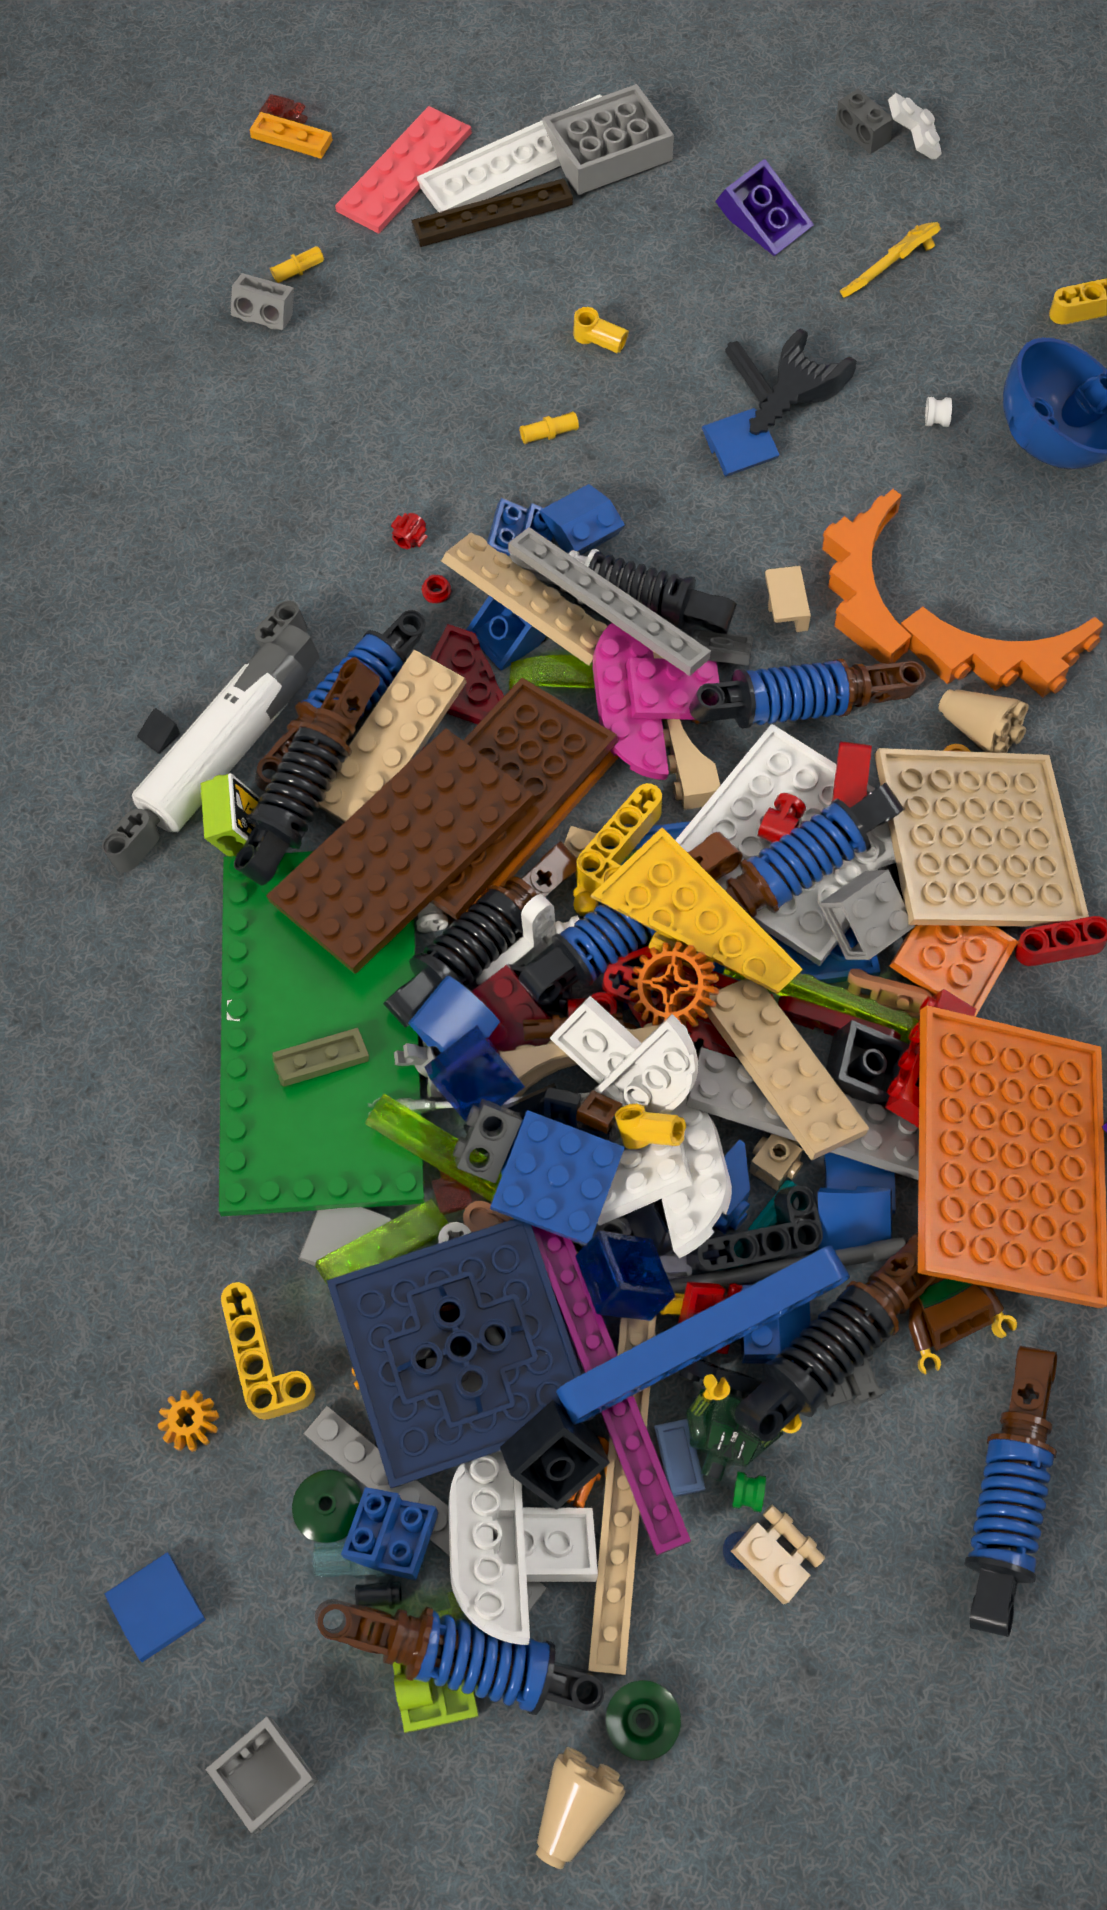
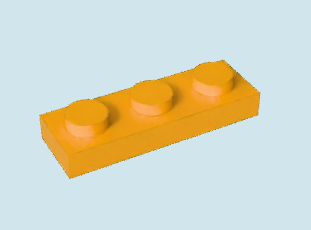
[249,112,333,159]

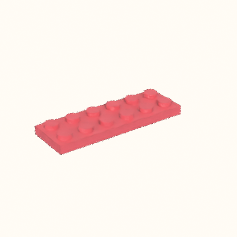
[335,106,472,234]

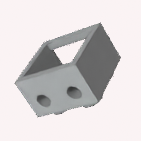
[819,870,915,960]
[205,1716,319,1834]

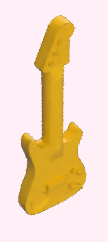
[840,222,941,298]

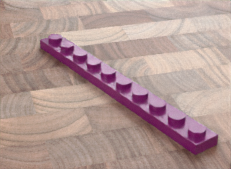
[531,1225,691,1556]

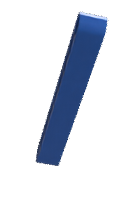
[556,1246,850,1425]

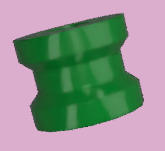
[732,1471,766,1513]

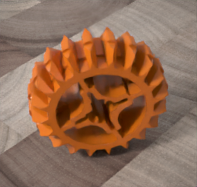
[629,942,719,1027]

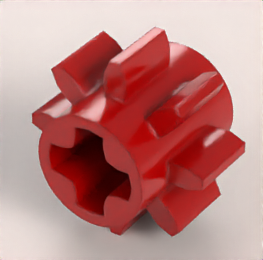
[391,513,428,550]

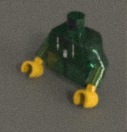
[686,1374,802,1482]

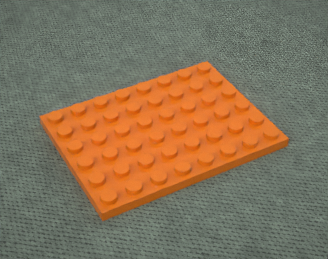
[918,1005,1107,1309]

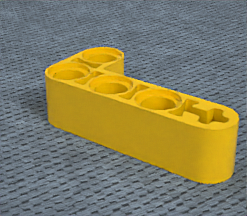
[1049,278,1107,325]
[577,783,662,893]
[221,1282,315,1420]

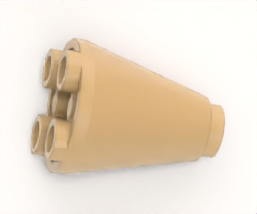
[939,689,1029,753]
[536,1747,625,1869]

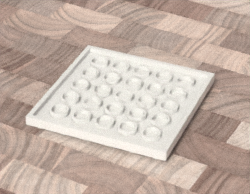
[675,724,896,966]

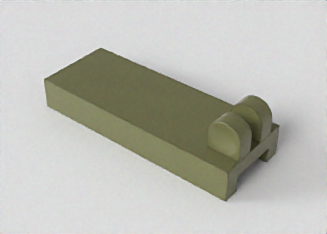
[272,1028,369,1087]

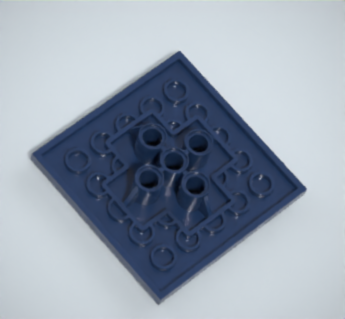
[326,1219,596,1489]

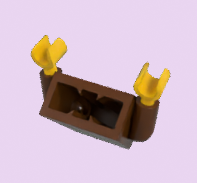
[908,1277,1017,1375]

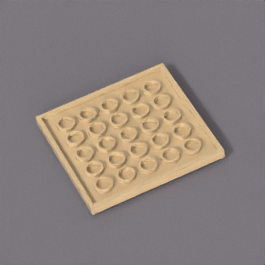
[874,748,1089,927]

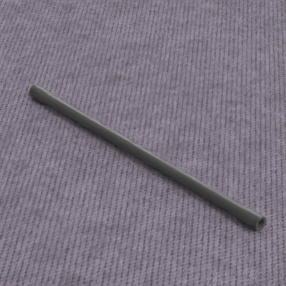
[441,1237,905,1323]

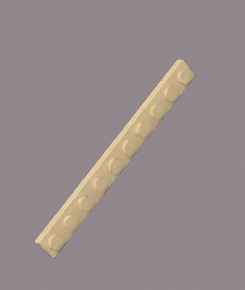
[588,1302,657,1675]

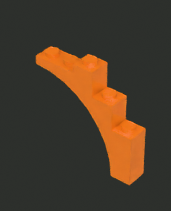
[822,489,912,664]
[900,606,1104,698]

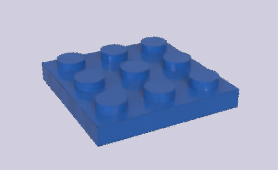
[490,1110,625,1246]

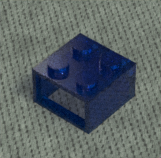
[424,1025,525,1127]
[575,1231,675,1321]

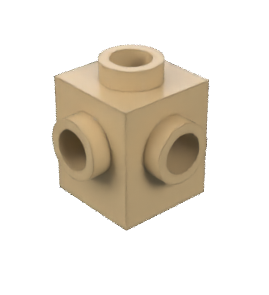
[749,1134,803,1191]

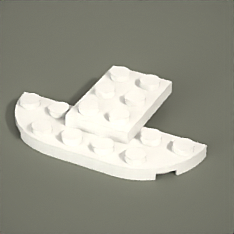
[550,996,698,1146]
[597,1098,732,1258]
[448,1451,598,1645]

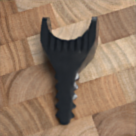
[749,328,857,435]

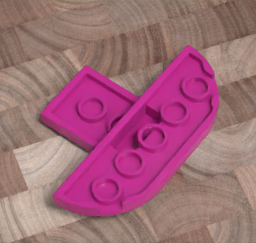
[593,623,720,780]

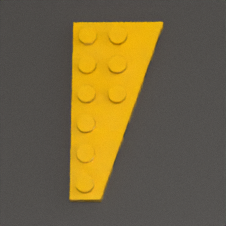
[590,827,803,994]

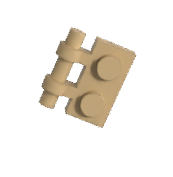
[731,1504,825,1604]

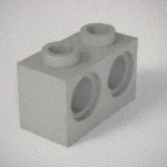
[231,273,294,330]

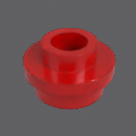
[422,575,451,604]

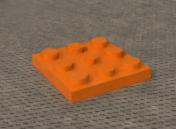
[889,925,1018,1017]

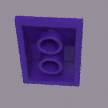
[715,159,814,256]

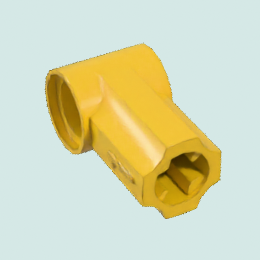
[573,307,629,354]
[615,1104,686,1149]

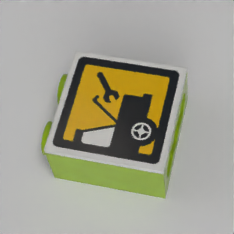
[200,773,260,856]

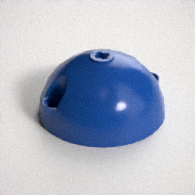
[1003,337,1107,469]

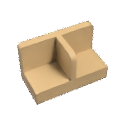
[765,566,811,632]

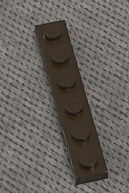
[411,178,573,247]

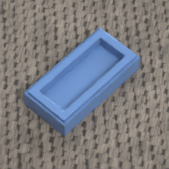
[654,1418,705,1497]

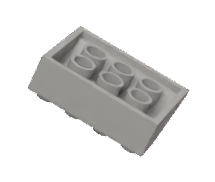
[542,84,674,195]

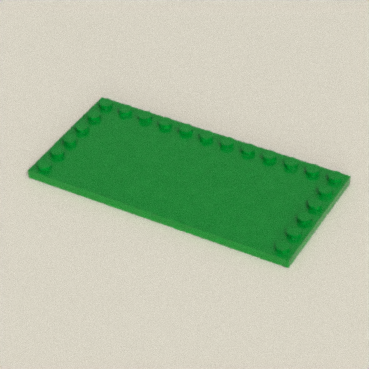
[219,851,425,1217]

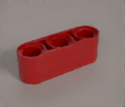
[832,741,872,808]
[1014,916,1107,966]

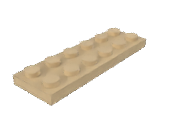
[441,532,607,666]
[318,650,467,822]
[703,978,869,1161]

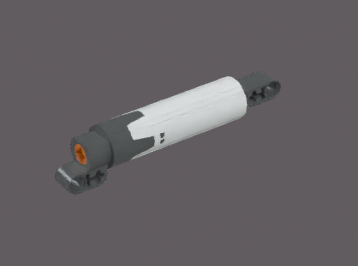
[102,600,320,872]

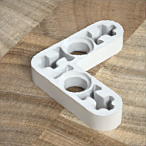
[476,894,556,985]

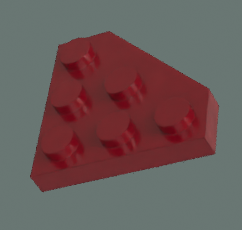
[430,624,504,725]
[471,964,551,1055]

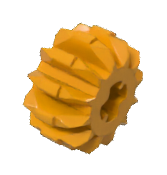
[158,1390,219,1452]

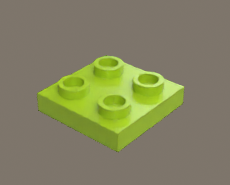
[393,1662,479,1734]

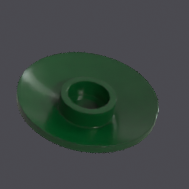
[292,1470,362,1543]
[606,1680,681,1761]

